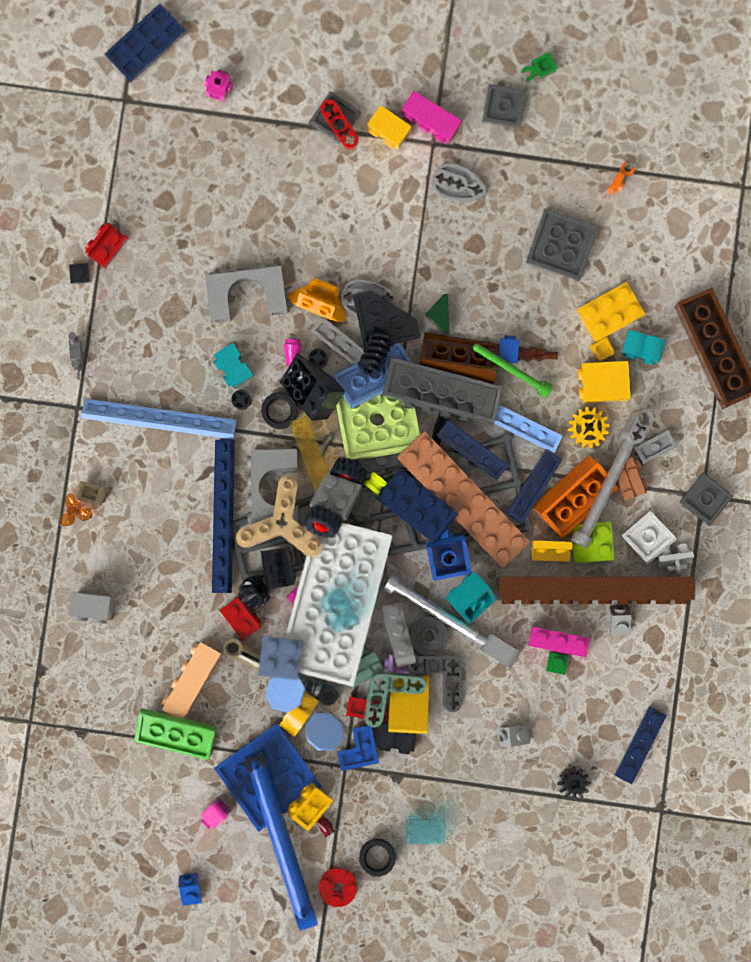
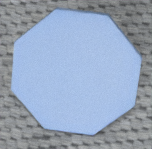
[265,676,305,713]
[305,713,344,751]

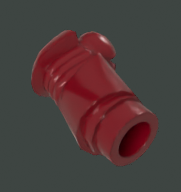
[316,814,335,838]

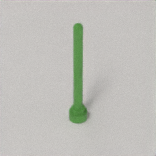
[473,344,553,398]

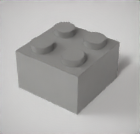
[69,592,115,624]

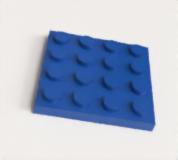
[214,723,322,832]

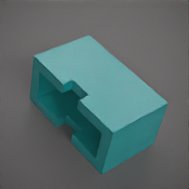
[213,343,254,389]

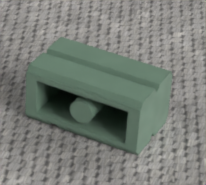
[349,649,384,689]

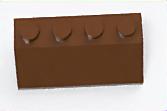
[419,332,500,384]

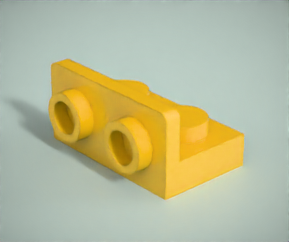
[531,541,572,562]
[287,782,333,831]

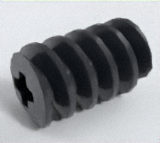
[358,333,393,377]

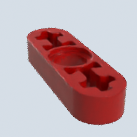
[320,99,359,150]

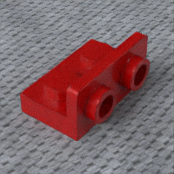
[85,222,128,269]
[219,597,262,641]

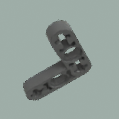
[405,656,462,712]

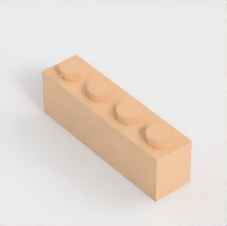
[161,642,222,719]

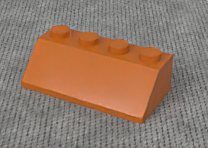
[533,455,618,539]

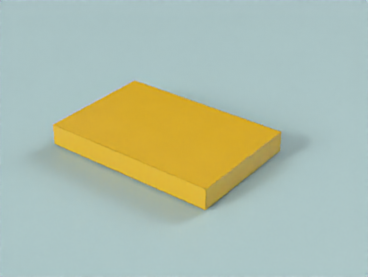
[388,676,429,734]

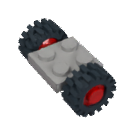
[304,457,368,538]

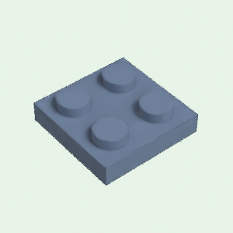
[258,636,302,680]

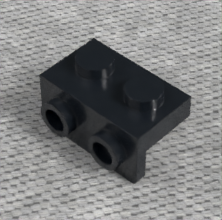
[260,547,296,590]

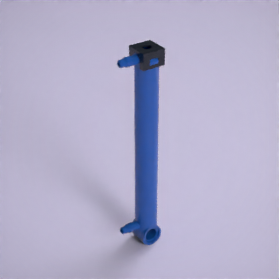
[245,751,318,931]

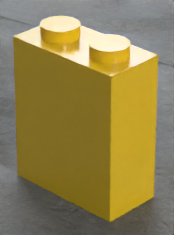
[577,361,631,404]

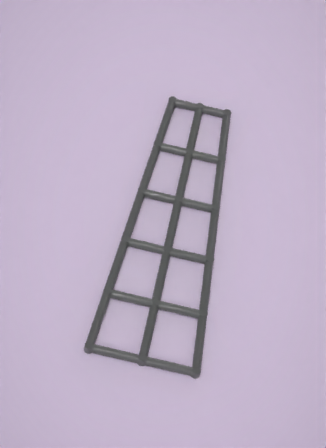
[233,434,533,581]

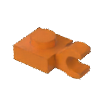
[607,162,635,195]

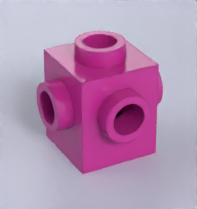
[205,70,233,102]

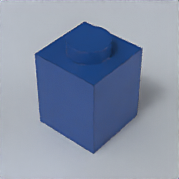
[499,335,519,364]

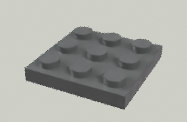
[526,208,598,281]

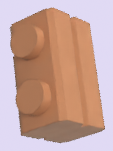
[610,457,648,501]

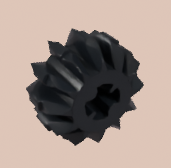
[238,576,271,610]
[557,767,591,800]

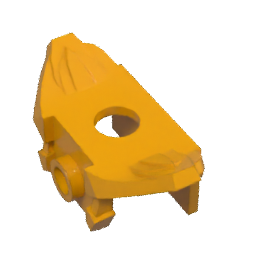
[287,277,347,322]

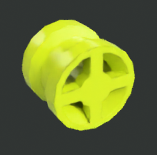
[363,472,388,495]

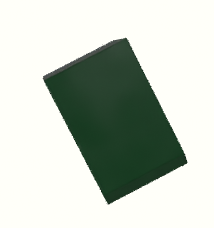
[425,294,449,335]

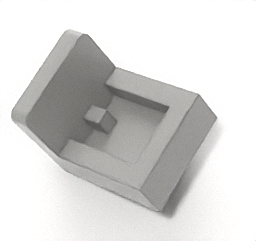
[610,604,631,636]
[498,724,530,747]

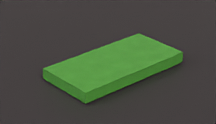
[134,708,217,760]

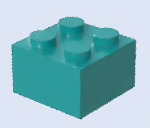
[446,571,497,625]

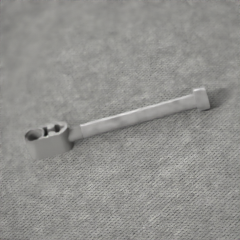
[571,409,653,548]
[383,573,520,669]

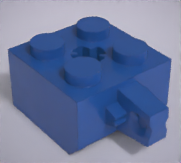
[425,530,472,581]

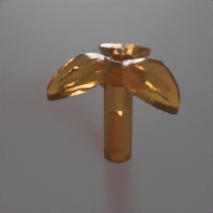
[60,494,92,527]

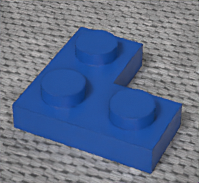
[337,725,379,771]

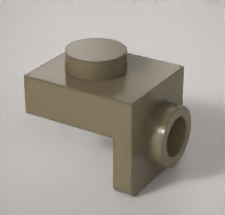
[75,481,107,506]

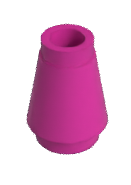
[283,339,302,366]

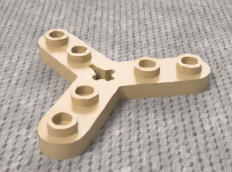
[236,476,322,557]

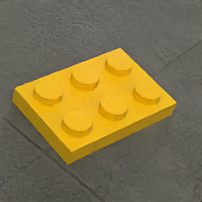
[577,282,646,343]

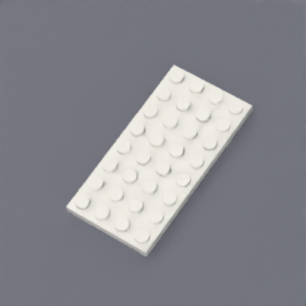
[285,523,392,687]

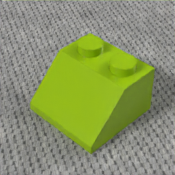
[571,522,615,564]

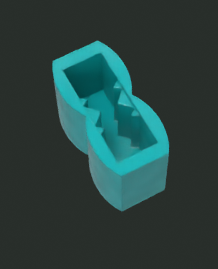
[621,330,665,366]

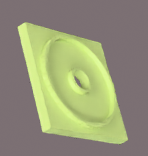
[336,394,420,461]

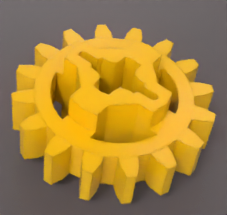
[567,407,610,449]

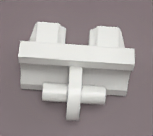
[657,544,694,577]

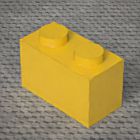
[367,105,412,149]

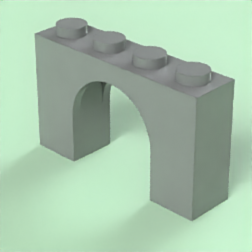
[205,263,288,323]
[247,449,299,529]

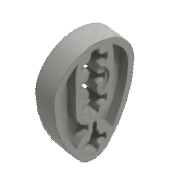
[432,163,486,203]
[341,279,396,316]

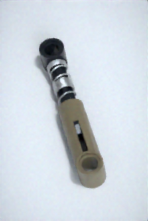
[223,638,338,706]

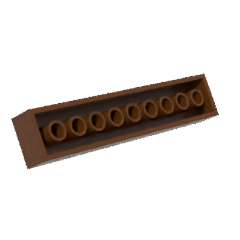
[497,577,695,604]

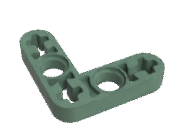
[364,671,427,727]

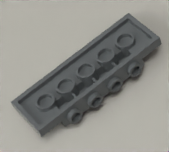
[382,358,502,425]

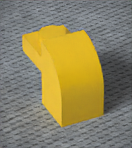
[279,691,319,737]

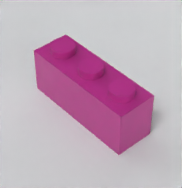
[401,91,462,144]
[528,627,590,657]

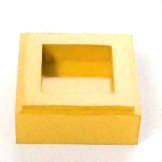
[589,337,616,363]

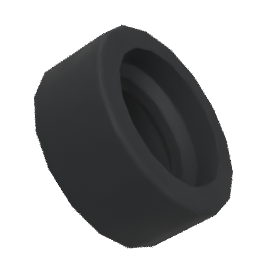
[261,392,298,429]
[359,838,396,877]

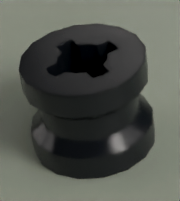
[308,349,328,369]
[231,390,251,410]

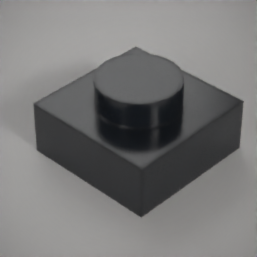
[69,263,90,284]

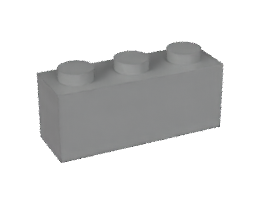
[382,602,416,668]

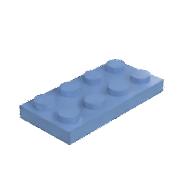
[333,343,412,409]

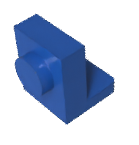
[179,873,202,906]

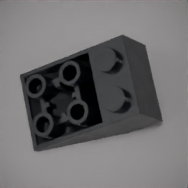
[280,353,345,421]

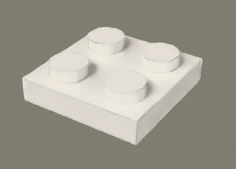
[621,511,677,565]

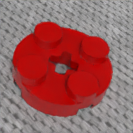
[319,867,357,907]

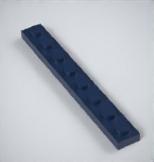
[212,439,235,593]

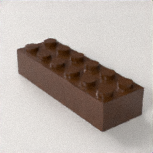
[674,287,751,410]

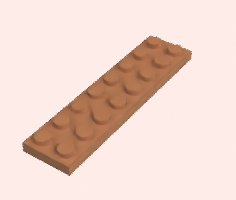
[397,431,530,569]

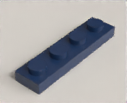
[436,419,509,480]
[506,449,562,524]
[614,706,667,784]

